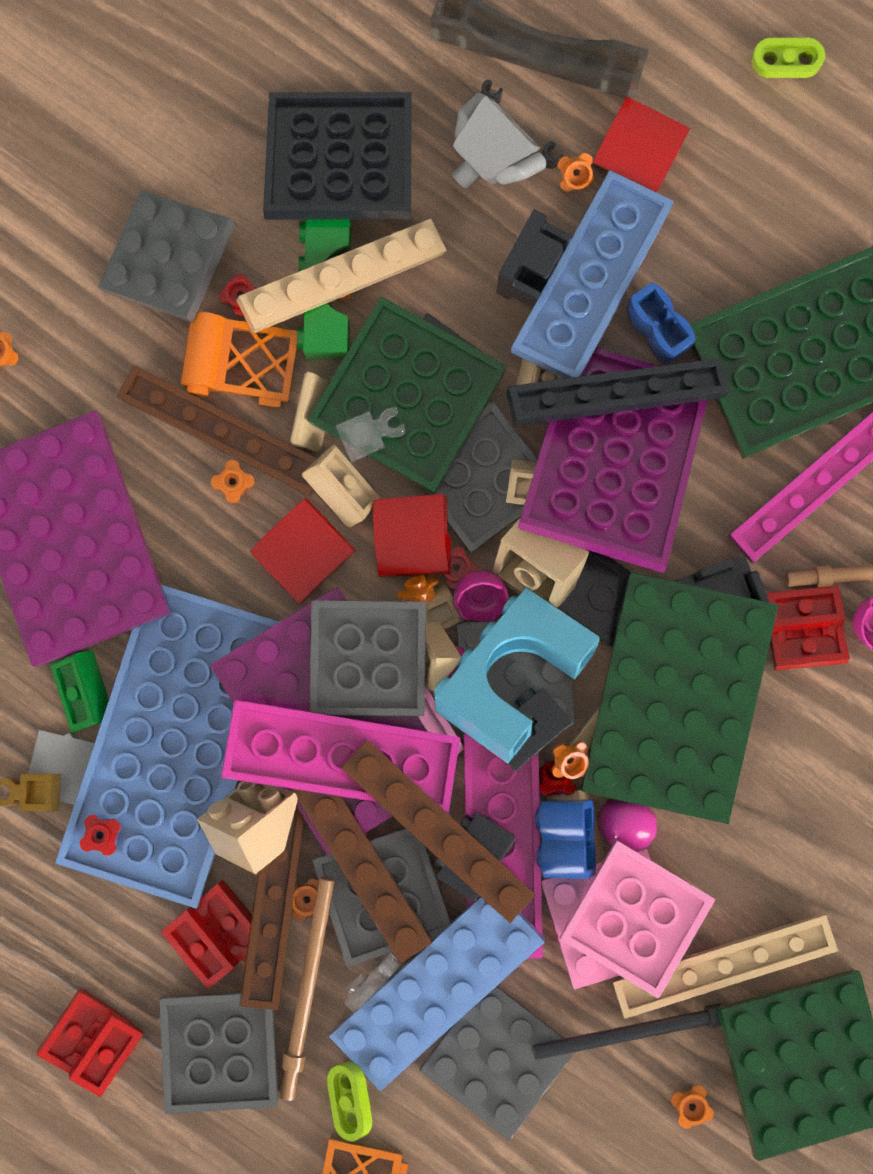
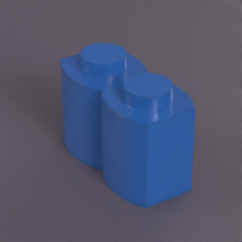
[626,282,695,365]
[535,799,596,879]

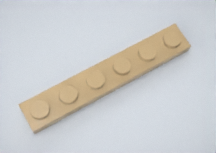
[236,218,447,334]
[611,913,838,1019]

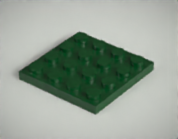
[307,296,507,494]
[716,969,873,1161]

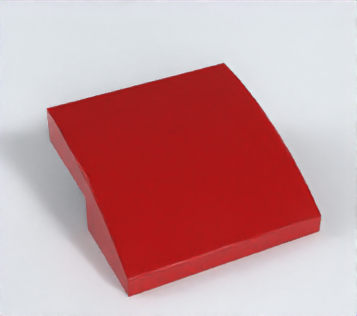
[592,96,691,193]
[373,494,451,578]
[250,498,356,604]
[766,585,850,671]
[161,880,252,990]
[37,988,143,1097]

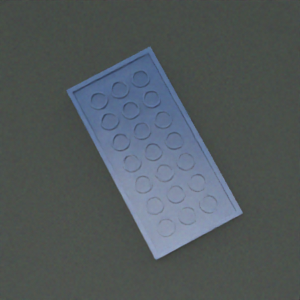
[55,585,279,909]

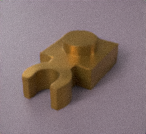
[0,774,61,811]

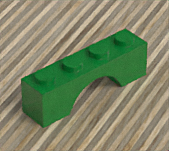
[297,219,352,360]

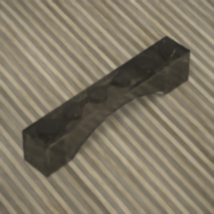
[431,0,649,99]

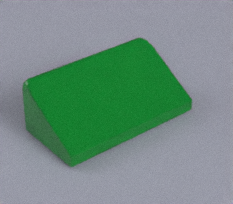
[50,650,109,733]

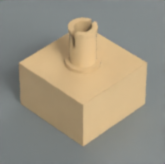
[492,519,589,609]

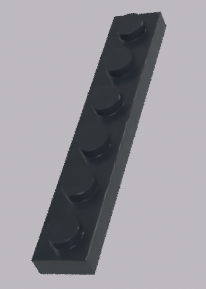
[506,358,730,426]

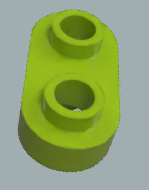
[751,38,825,78]
[327,1061,372,1141]

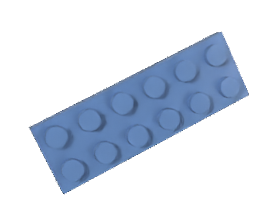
[511,171,674,379]
[329,896,545,1091]

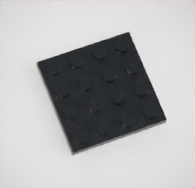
[263,92,412,220]

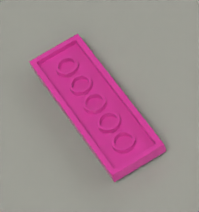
[221,700,460,813]
[464,733,543,959]

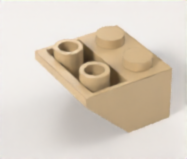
[197,781,298,874]

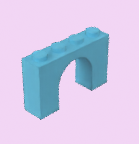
[434,588,599,763]

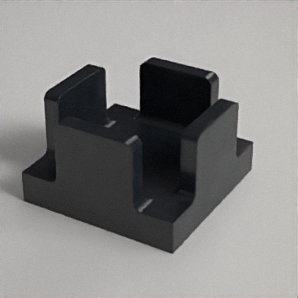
[496,209,571,307]
[675,556,769,602]

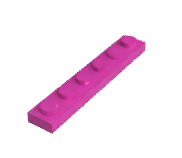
[728,412,873,564]

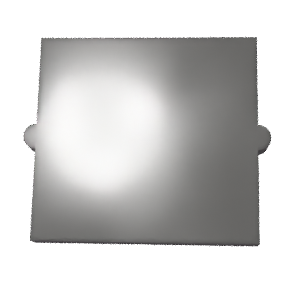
[28,730,95,805]

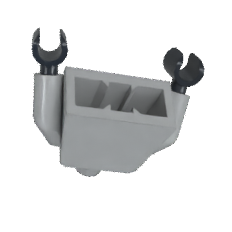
[451,80,564,189]

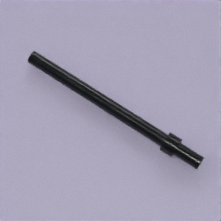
[532,1003,722,1060]

